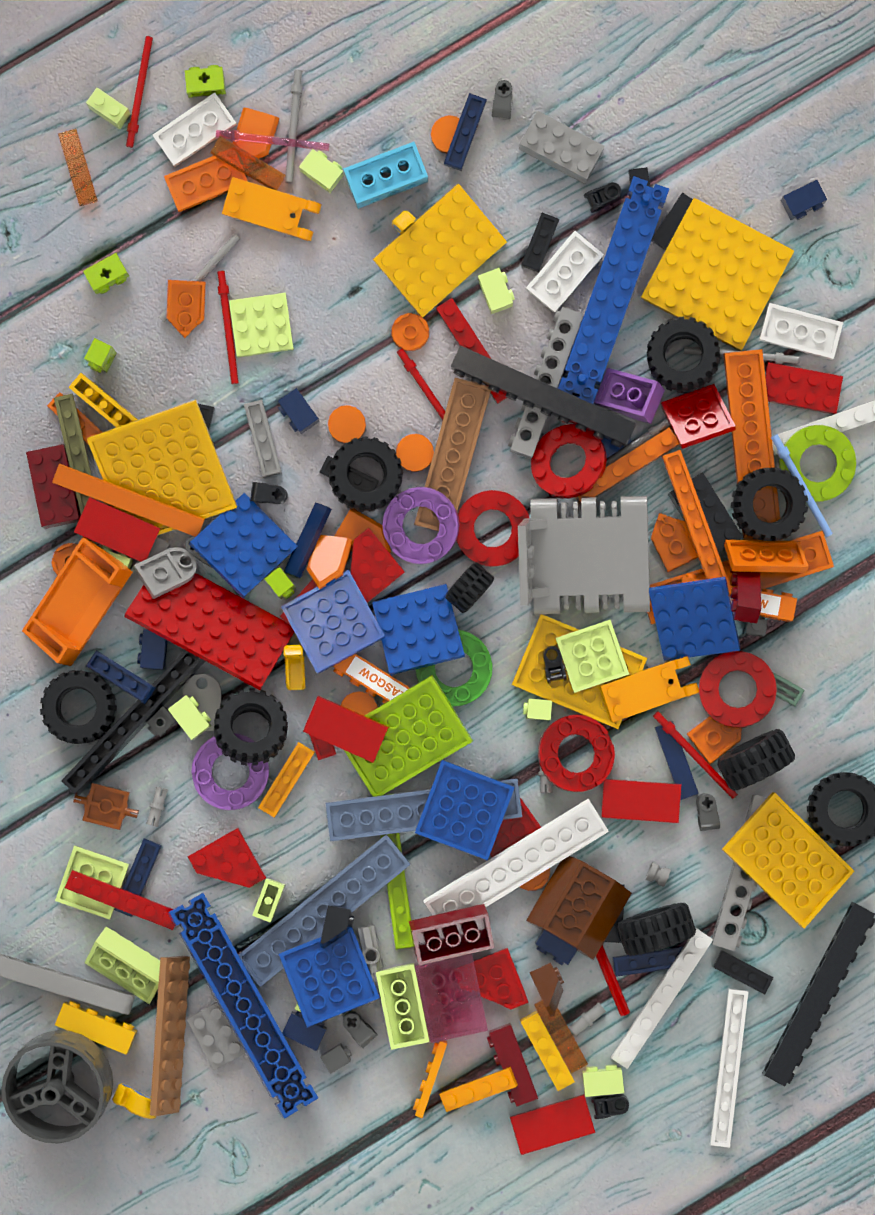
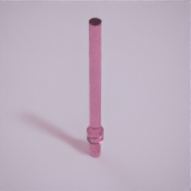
[216,130,330,151]

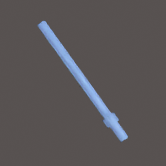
[771,434,833,537]

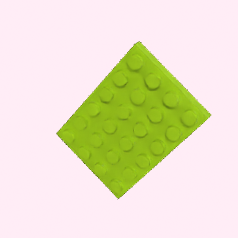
[344,675,473,797]

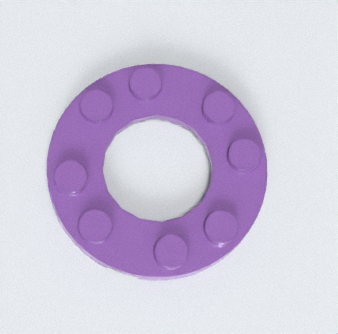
[383,487,459,564]
[192,733,269,810]

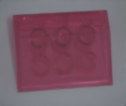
[415,953,488,1043]

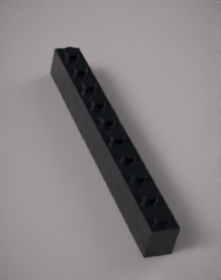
[451,345,636,448]
[61,650,206,795]
[762,902,875,1087]

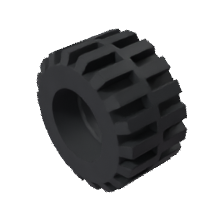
[445,562,494,613]

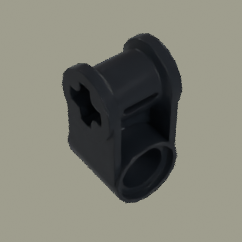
[583,182,621,213]
[250,482,288,504]
[543,646,567,684]
[591,1094,629,1119]

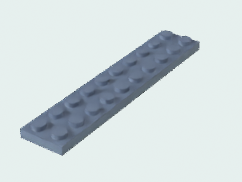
[325,779,522,841]
[239,834,411,987]

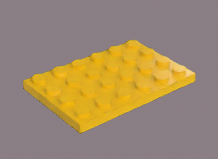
[372,184,507,317]
[511,614,647,729]
[722,792,854,929]

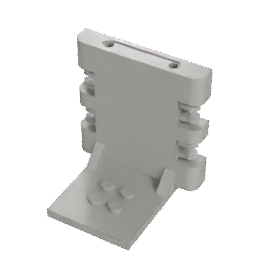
[518,496,650,615]

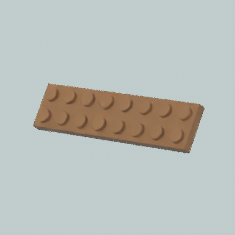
[414,377,491,532]
[150,956,190,1116]

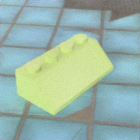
[85,927,160,1004]
[376,963,430,1050]

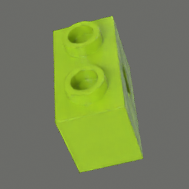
[184,65,226,98]
[83,253,129,294]
[84,338,117,373]
[265,567,296,600]

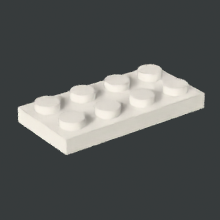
[153,93,237,167]
[526,231,604,313]
[759,303,843,360]

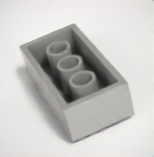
[519,111,605,184]

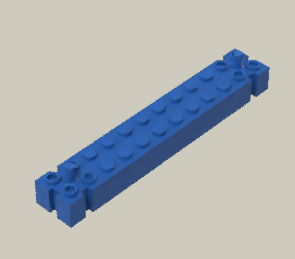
[558,176,669,404]
[168,893,318,1119]

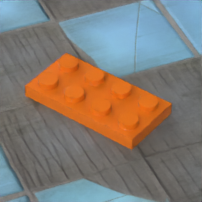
[164,148,248,212]
[724,540,809,573]

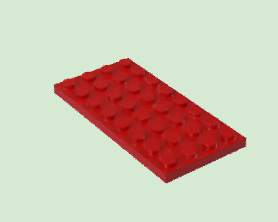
[124,573,295,690]

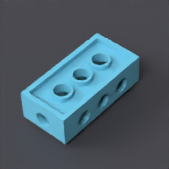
[343,142,428,209]

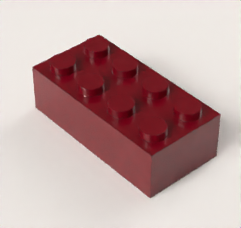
[26,444,81,529]
[409,904,494,966]

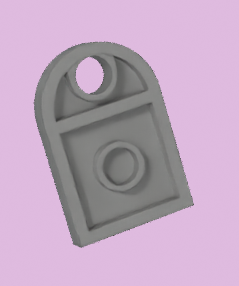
[134,547,197,599]
[183,674,222,732]

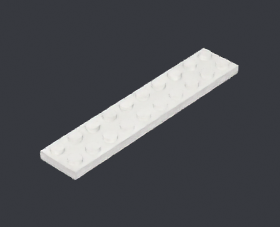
[424,799,609,915]

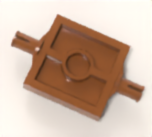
[73,783,139,830]

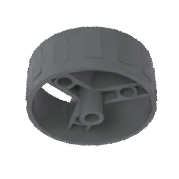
[1,1030,113,1144]

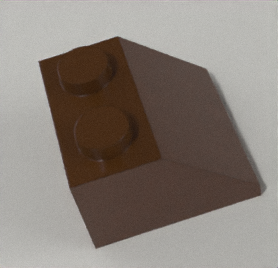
[529,963,564,1017]

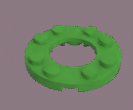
[416,630,492,706]

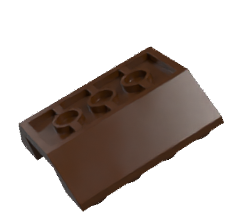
[526,856,632,960]

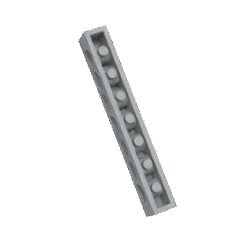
[508,307,584,459]
[711,795,767,951]

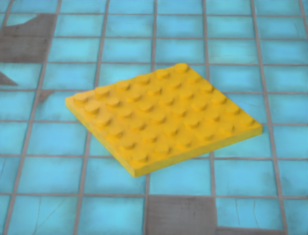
[641,198,794,351]
[87,400,237,536]

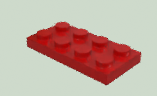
[765,362,843,414]

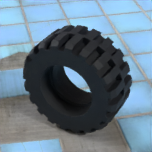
[647,316,720,393]
[329,436,403,512]
[731,467,808,541]
[40,670,117,744]
[214,688,288,766]
[717,729,795,791]
[807,772,875,846]
[617,902,696,956]

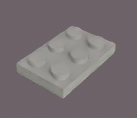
[187,1002,245,1070]

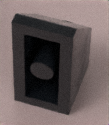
[320,905,354,948]

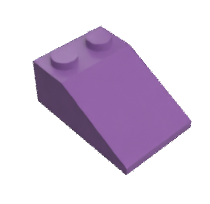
[594,368,665,424]

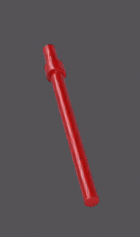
[126,36,153,148]
[217,271,239,385]
[397,348,445,421]
[653,711,738,799]

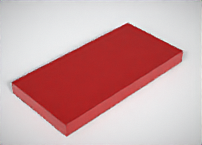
[74,497,160,562]
[303,696,389,763]
[601,779,681,823]
[510,1094,596,1155]

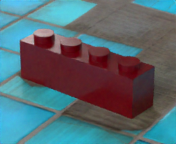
[730,566,761,624]
[487,1023,538,1107]

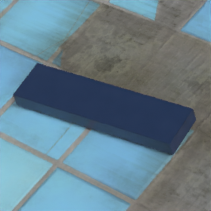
[444,93,487,171]
[284,502,332,578]
[86,650,155,704]
[654,721,699,800]
[114,838,162,917]
[613,946,684,977]

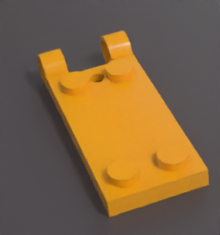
[222,177,322,241]
[599,656,699,722]

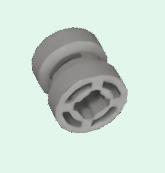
[645,862,671,887]

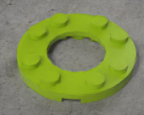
[779,425,856,502]

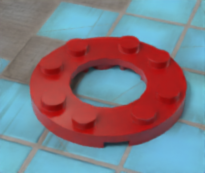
[531,424,607,499]
[456,490,529,567]
[699,651,777,728]
[538,715,615,792]

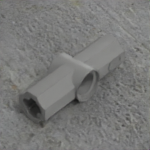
[358,925,383,985]

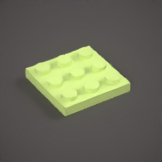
[229,293,294,358]
[555,620,629,693]
[55,846,130,920]

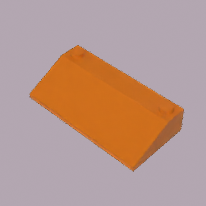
[22,537,133,666]

